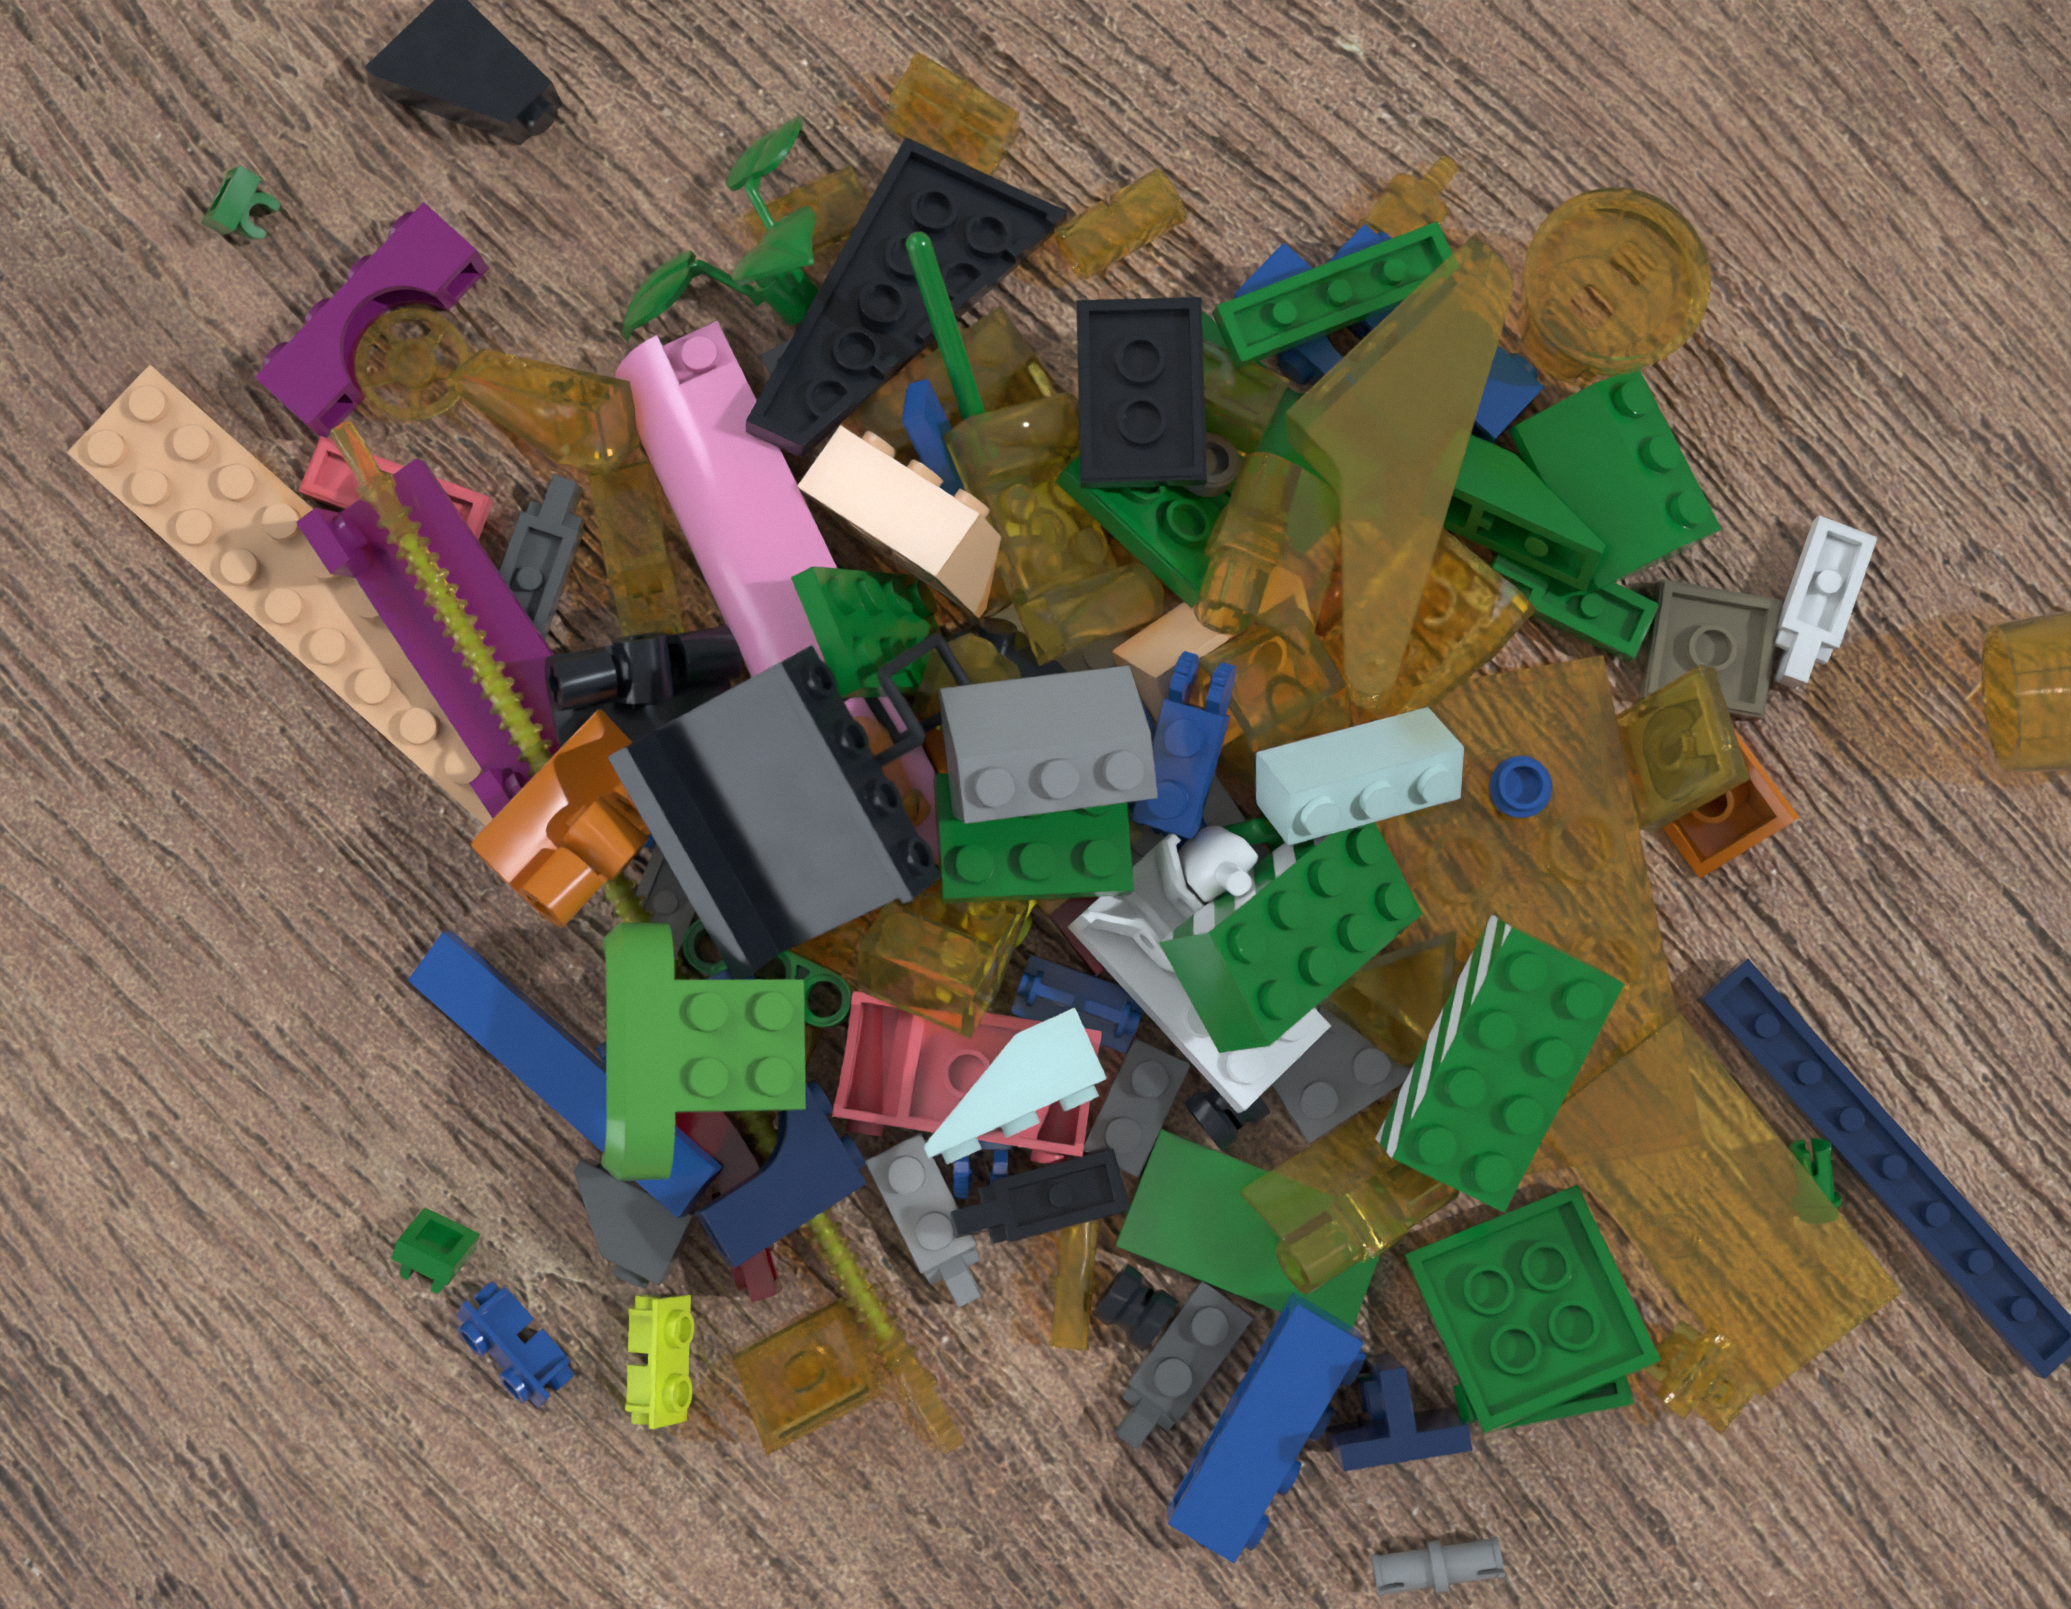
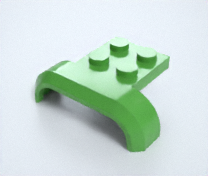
[601,922,806,1181]

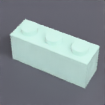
[1256,707,1464,846]

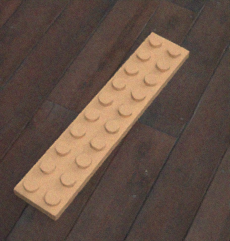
[67,364,492,826]

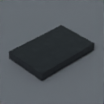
[1076,297,1207,488]

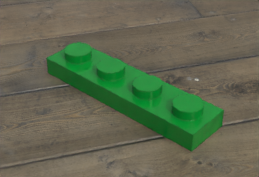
[1212,221,1463,369]

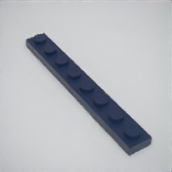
[1697,959,2071,1379]

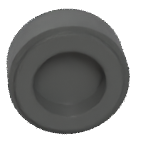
[1184,432,1240,497]

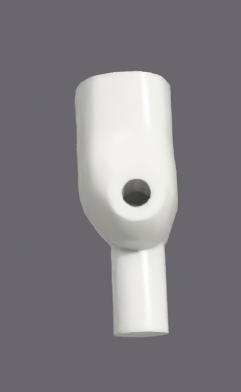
[1178,825,1258,902]

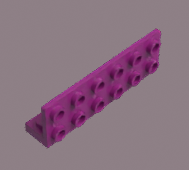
[296,459,560,819]

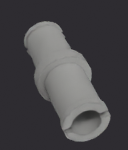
[1371,1536,1505,1597]

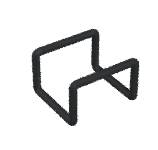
[842,634,972,767]

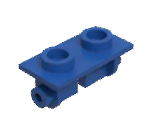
[1011,955,1142,1054]
[456,1281,575,1409]

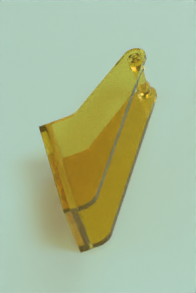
[1286,234,1513,710]

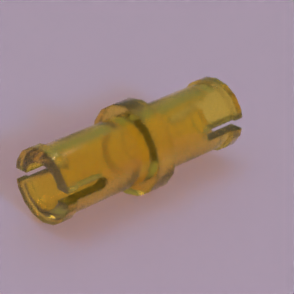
[1049,1222,1100,1350]

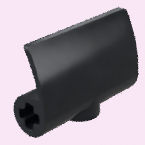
[545,625,742,748]

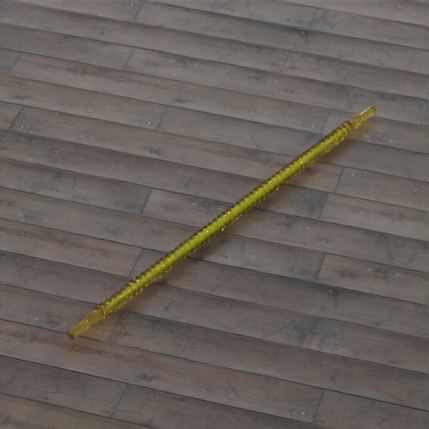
[330,421,964,1454]

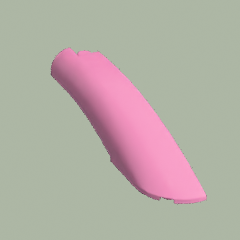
[614,321,940,889]

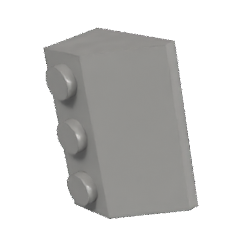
[938,665,1158,823]

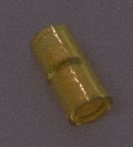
[1053,168,1187,282]

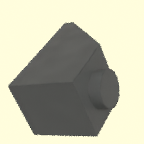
[574,1158,698,1289]

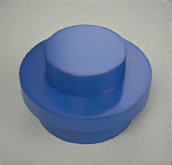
[1488,756,1552,819]

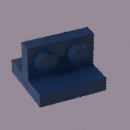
[1325,1353,1473,1471]

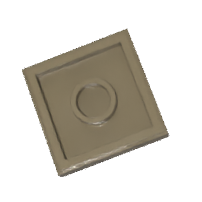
[1638,579,1782,721]

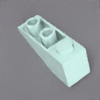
[923,1008,1107,1164]

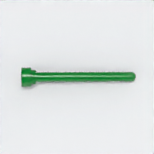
[906,232,1025,514]

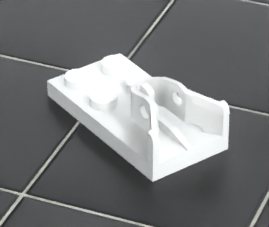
[1068,833,1331,1113]

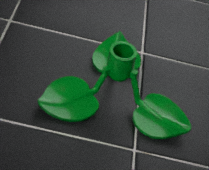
[622,115,820,342]

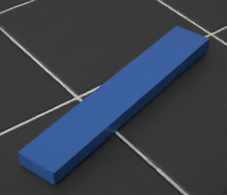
[408,932,723,1218]

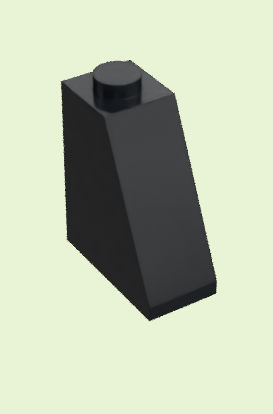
[365,0,563,145]

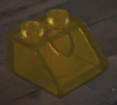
[1198,608,1354,790]

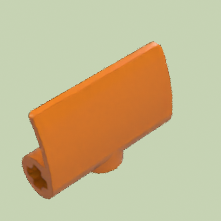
[471,709,651,928]

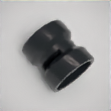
[1183,1087,1271,1151]
[1091,1263,1178,1352]

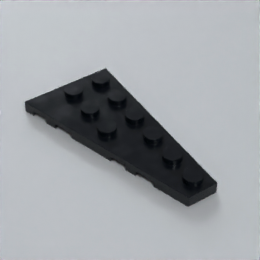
[746,137,1068,458]

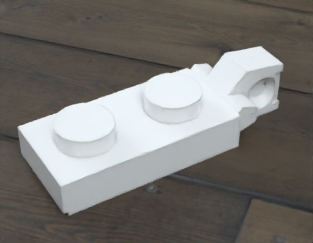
[1773,516,1877,690]

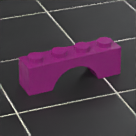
[255,202,489,438]

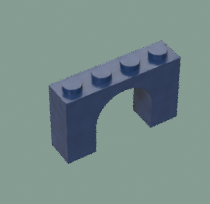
[595,968,867,1268]

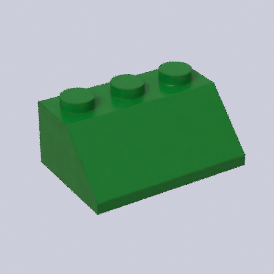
[1509,367,1722,593]

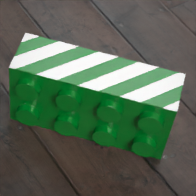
[1159,822,1423,1053]
[1375,915,1625,1212]

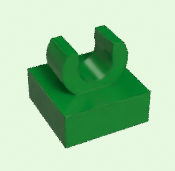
[201,165,281,240]
[391,1207,480,1294]

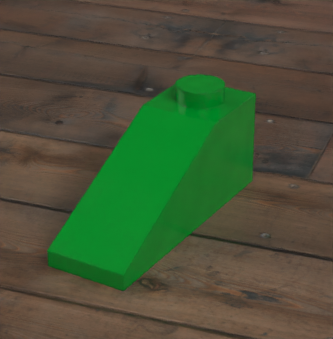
[1418,429,1606,592]

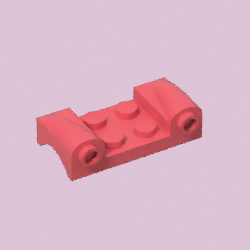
[832,991,1102,1165]

